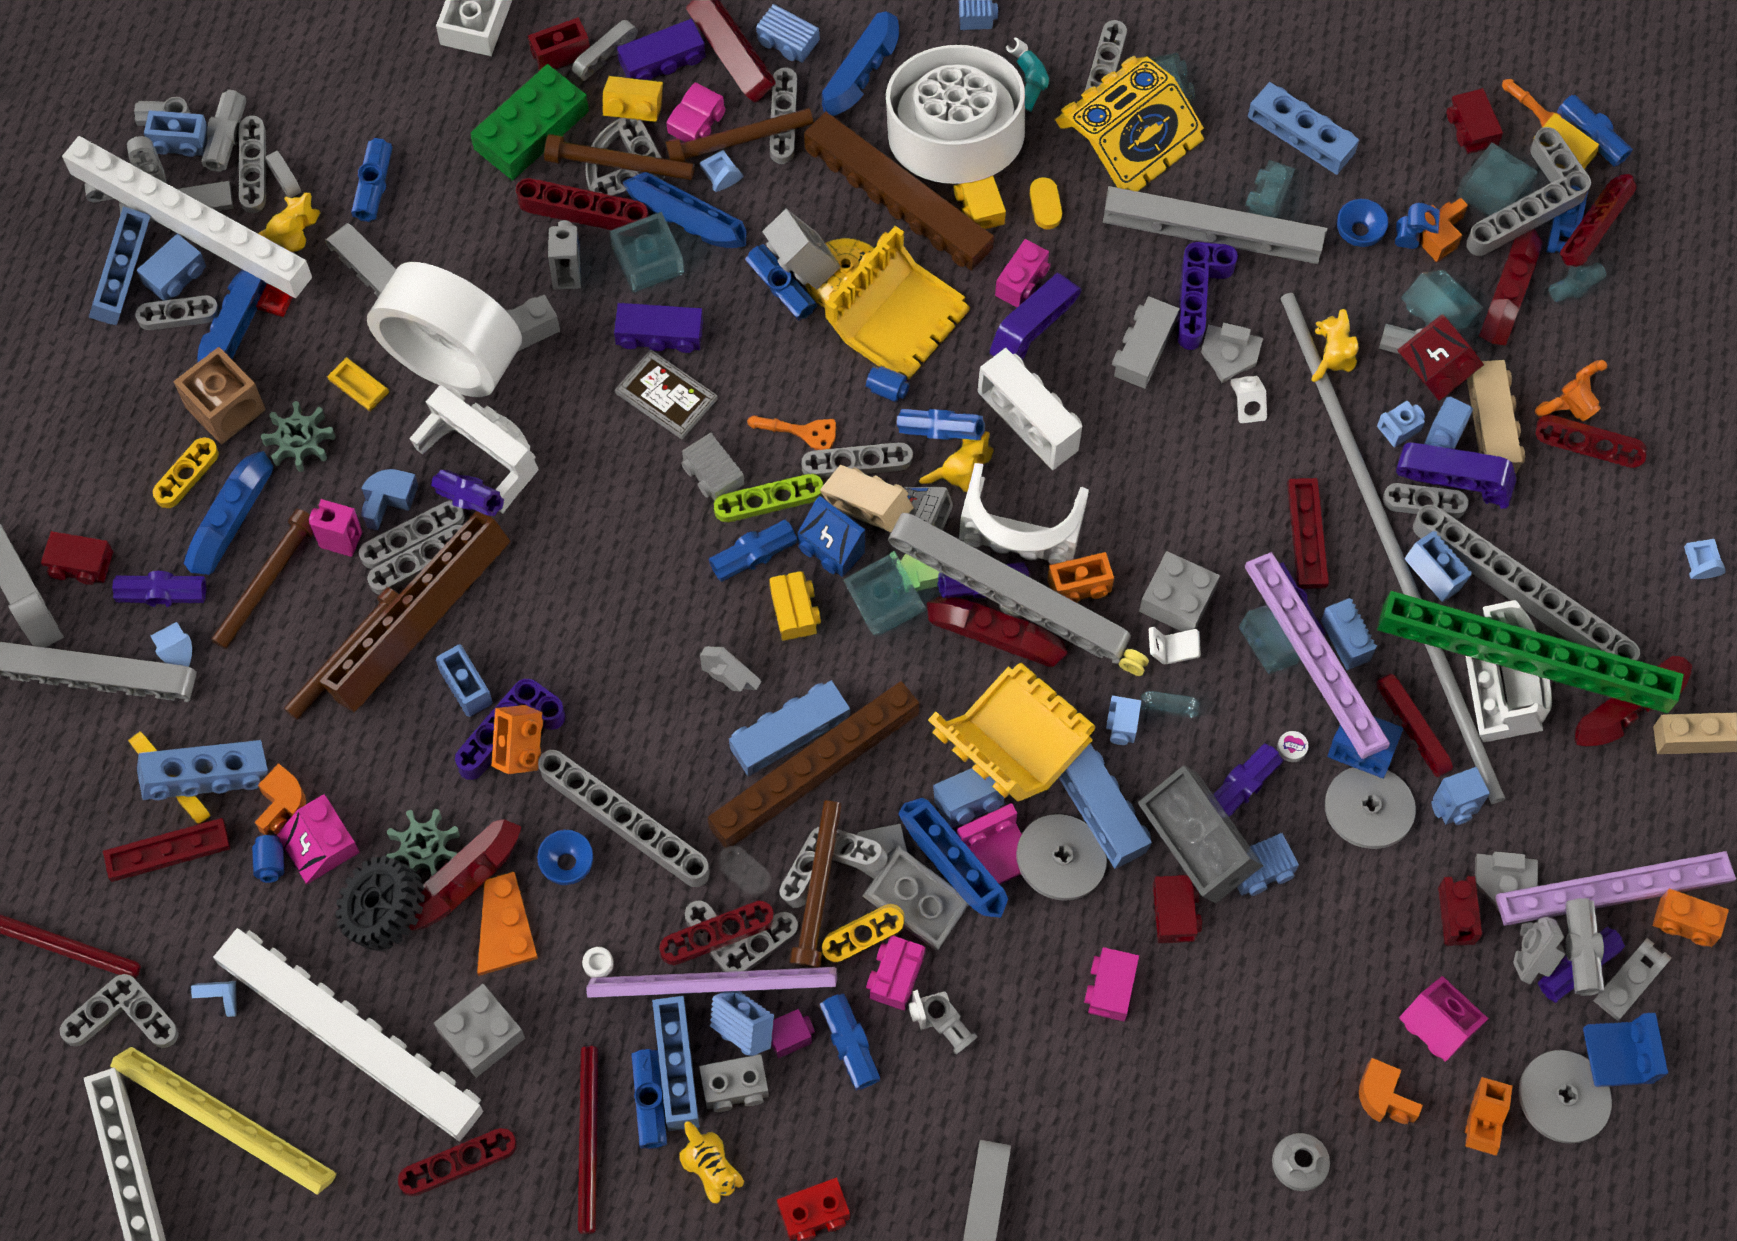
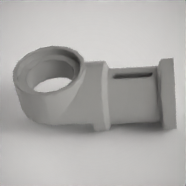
[923,995,977,1055]

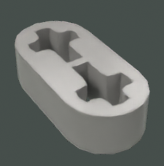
[265,151,302,198]

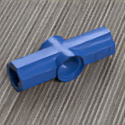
[1557,95,1633,167]
[351,138,393,222]
[745,244,817,321]
[897,409,985,440]
[709,519,797,582]
[820,994,880,1091]
[631,1049,667,1149]

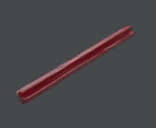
[0,915,141,979]
[578,1046,598,1234]

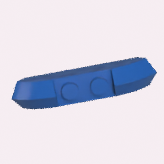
[822,11,899,116]
[623,172,746,248]
[197,269,267,362]
[184,451,273,575]
[898,798,1008,918]

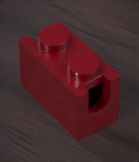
[528,17,590,71]
[1446,88,1503,154]
[41,531,113,585]
[1153,875,1202,944]
[1438,876,1482,946]

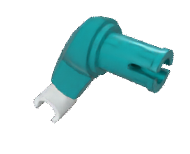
[1006,38,1049,112]

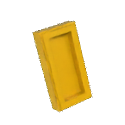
[327,357,389,411]

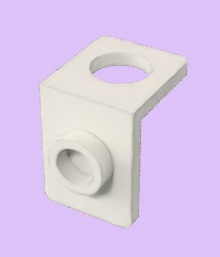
[1231,376,1267,423]
[1149,627,1201,664]
[908,990,949,1030]

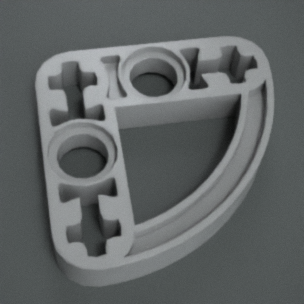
[585,118,665,198]

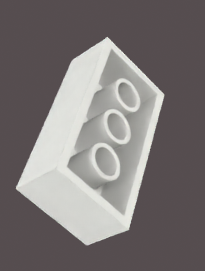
[436,0,512,56]
[978,348,1082,470]

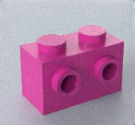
[995,239,1050,307]

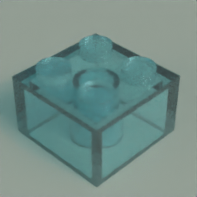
[1456,143,1538,225]
[610,212,684,293]
[1401,270,1483,333]
[843,551,927,637]

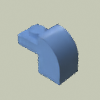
[361,469,418,530]

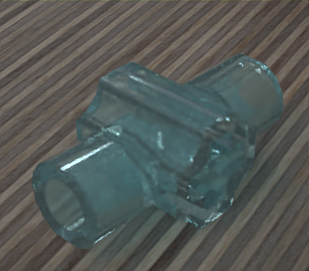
[1549,262,1606,302]

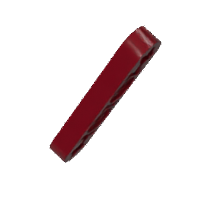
[1535,415,1647,468]
[1376,673,1453,777]
[659,901,774,965]
[397,1128,517,1196]

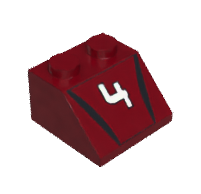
[1397,313,1484,401]

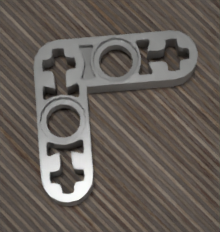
[84,136,166,203]
[780,827,887,908]
[685,901,798,972]
[60,974,179,1048]

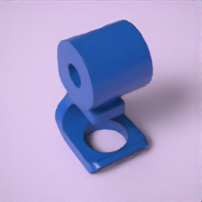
[1395,203,1440,249]

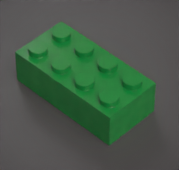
[470,64,589,181]

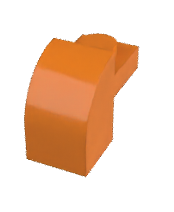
[1419,198,1468,262]
[254,763,306,835]
[1359,1058,1423,1124]
[1465,1077,1512,1156]

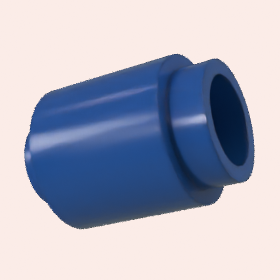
[865,366,910,402]
[252,835,284,883]

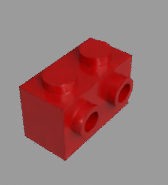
[777,1177,850,1241]

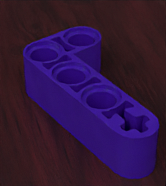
[1177,242,1238,350]
[989,273,1082,360]
[1396,442,1516,509]
[455,678,565,780]

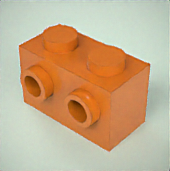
[1047,552,1114,603]
[491,705,543,774]
[1652,888,1729,947]

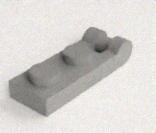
[1593,938,1672,1021]

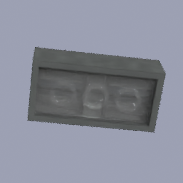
[1138,765,1263,903]

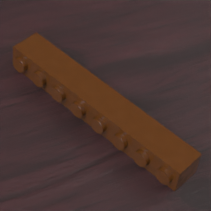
[804,111,994,271]
[319,511,511,712]
[708,681,919,850]

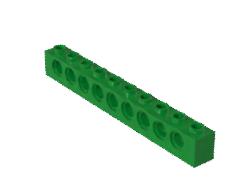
[1377,591,1684,714]

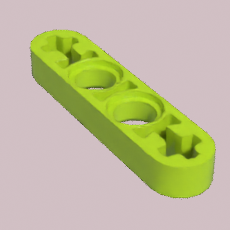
[714,474,823,522]

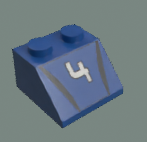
[798,496,865,577]

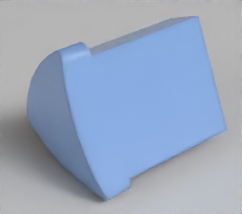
[700,150,744,192]
[1684,539,1725,579]
[151,622,192,667]
[191,981,237,1017]

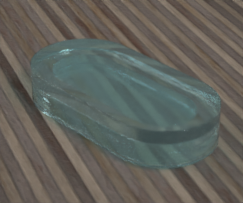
[1140,692,1200,718]

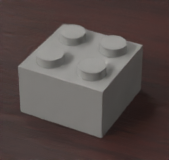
[762,208,841,289]
[1139,551,1220,632]
[434,984,525,1078]

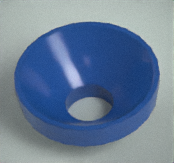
[1337,199,1388,247]
[537,830,593,885]

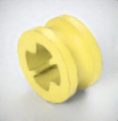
[1119,649,1149,676]

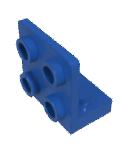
[1327,716,1403,779]
[1583,1013,1668,1087]

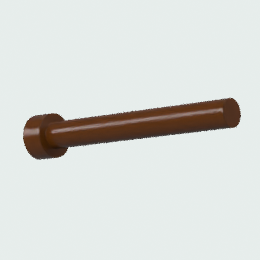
[666,108,814,162]
[544,134,695,180]
[211,509,314,649]
[284,587,399,720]
[789,800,842,968]

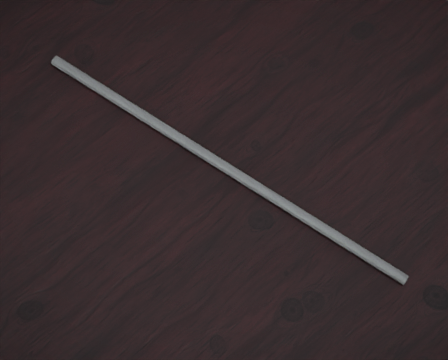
[1281,293,1505,804]

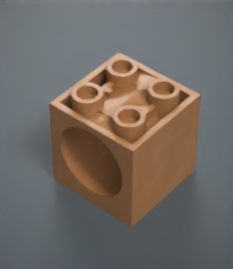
[173,347,266,445]

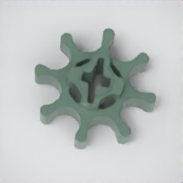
[261,401,336,472]
[386,809,460,876]

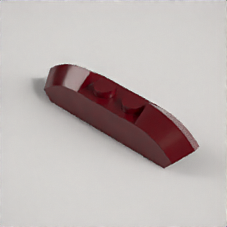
[1479,229,1543,345]
[927,596,1067,667]
[1574,655,1692,746]
[409,819,521,931]

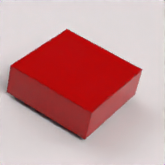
[256,283,293,317]

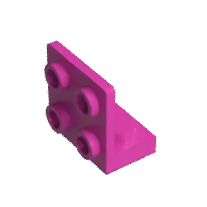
[957,803,1022,884]

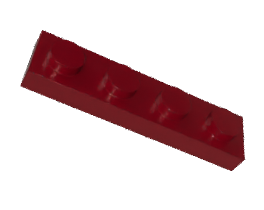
[1287,478,1329,589]
[103,818,231,882]

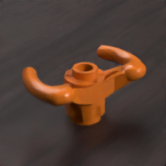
[1535,360,1607,422]

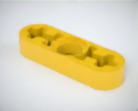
[153,437,219,508]
[822,904,905,962]

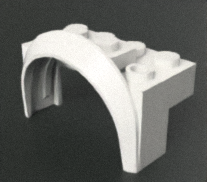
[410,385,539,514]
[959,463,1089,565]
[1466,600,1552,742]

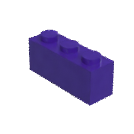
[617,19,706,81]
[614,303,703,353]

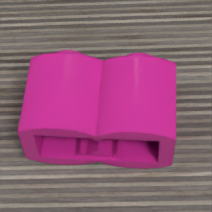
[666,82,725,142]

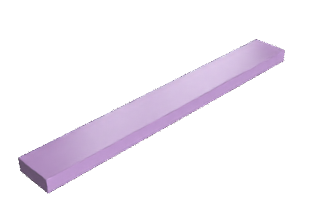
[1245,552,1390,759]
[1495,851,1736,926]
[586,967,837,998]

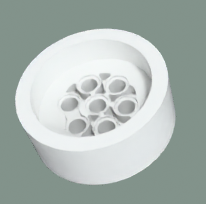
[886,45,1025,184]
[367,262,522,397]

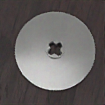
[1325,767,1416,849]
[1016,814,1107,900]
[1519,1050,1612,1144]

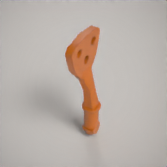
[1502,79,1561,127]
[747,416,836,450]

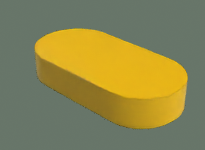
[1029,177,1062,229]

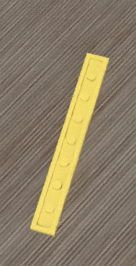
[110,1047,337,1194]

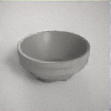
[1272,1133,1330,1191]

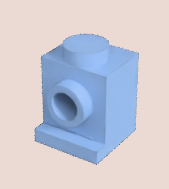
[1377,401,1425,447]
[1106,695,1141,745]

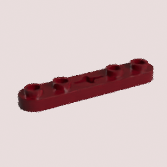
[1560,174,1637,267]

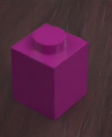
[771,1009,815,1059]

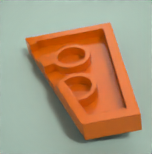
[477,872,538,976]

